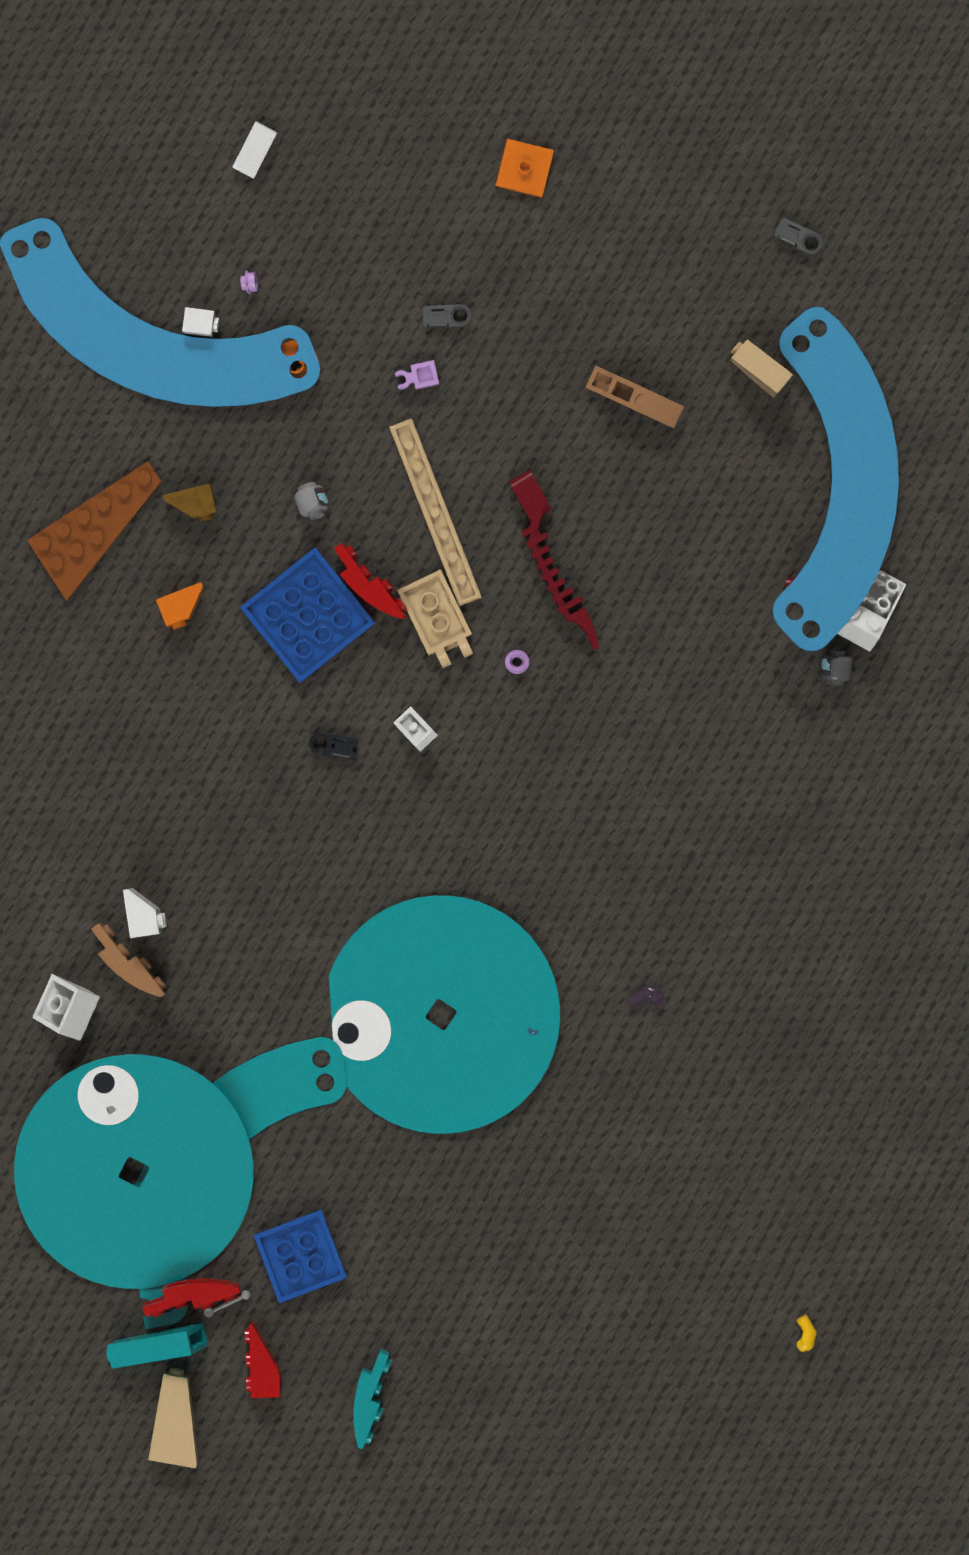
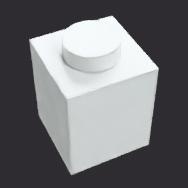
[182,307,219,338]

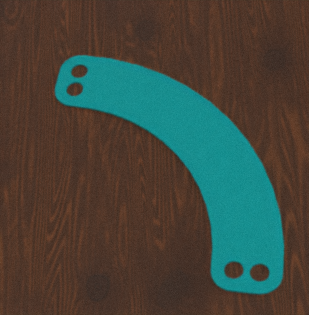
[135,1037,347,1329]

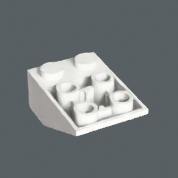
[837,570,906,651]

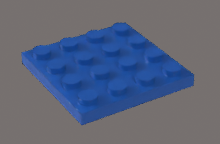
[240,548,375,683]

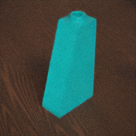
[106,1322,208,1369]

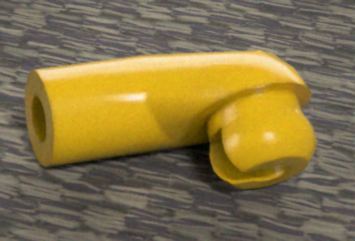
[796,1314,817,1352]

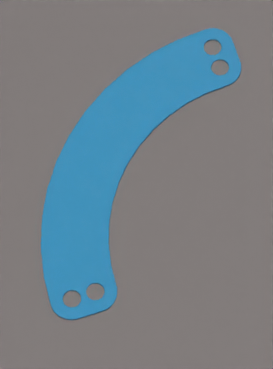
[0,218,320,407]
[773,307,899,651]

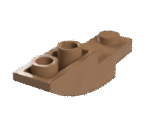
[585,366,684,429]
[91,923,167,997]

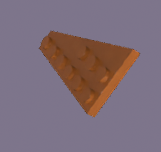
[27,462,161,601]

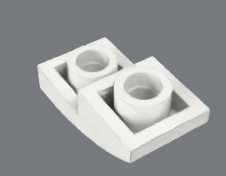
[233,121,277,179]

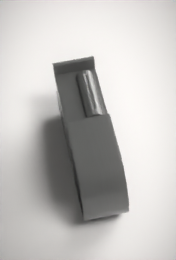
[774,218,823,255]
[423,304,471,329]

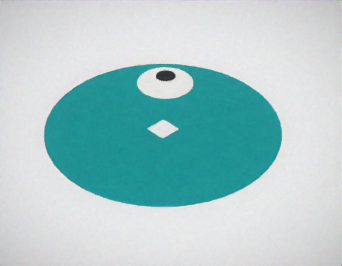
[329,896,560,1134]
[14,1054,254,1289]

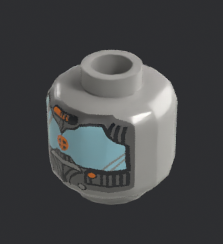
[294,482,329,520]

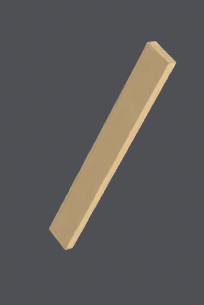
[389,418,482,606]

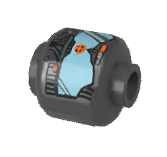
[820,650,853,686]

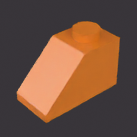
[156,582,204,630]

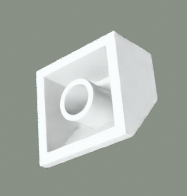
[123,888,167,938]
[32,974,100,1040]

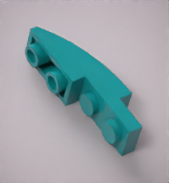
[353,1349,392,1449]

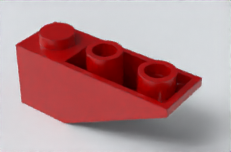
[245,1322,281,1398]

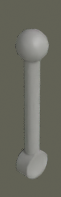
[204,1290,251,1317]

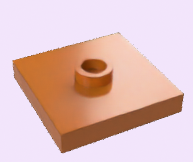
[496,139,554,198]

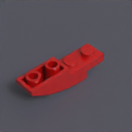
[334,543,408,619]
[142,1278,241,1318]

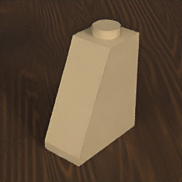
[730,340,793,398]

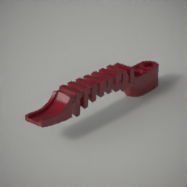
[509,470,599,650]

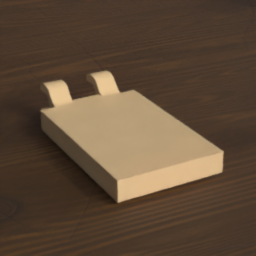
[397,569,473,668]

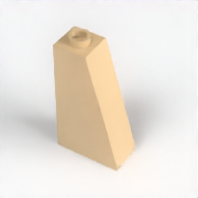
[148,1368,199,1468]

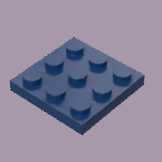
[254,1209,347,1303]

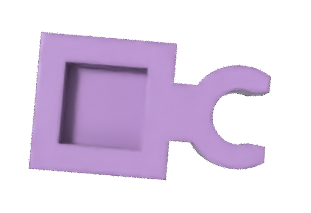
[395,360,439,390]

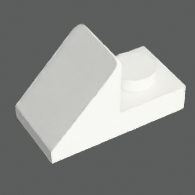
[394,706,438,752]

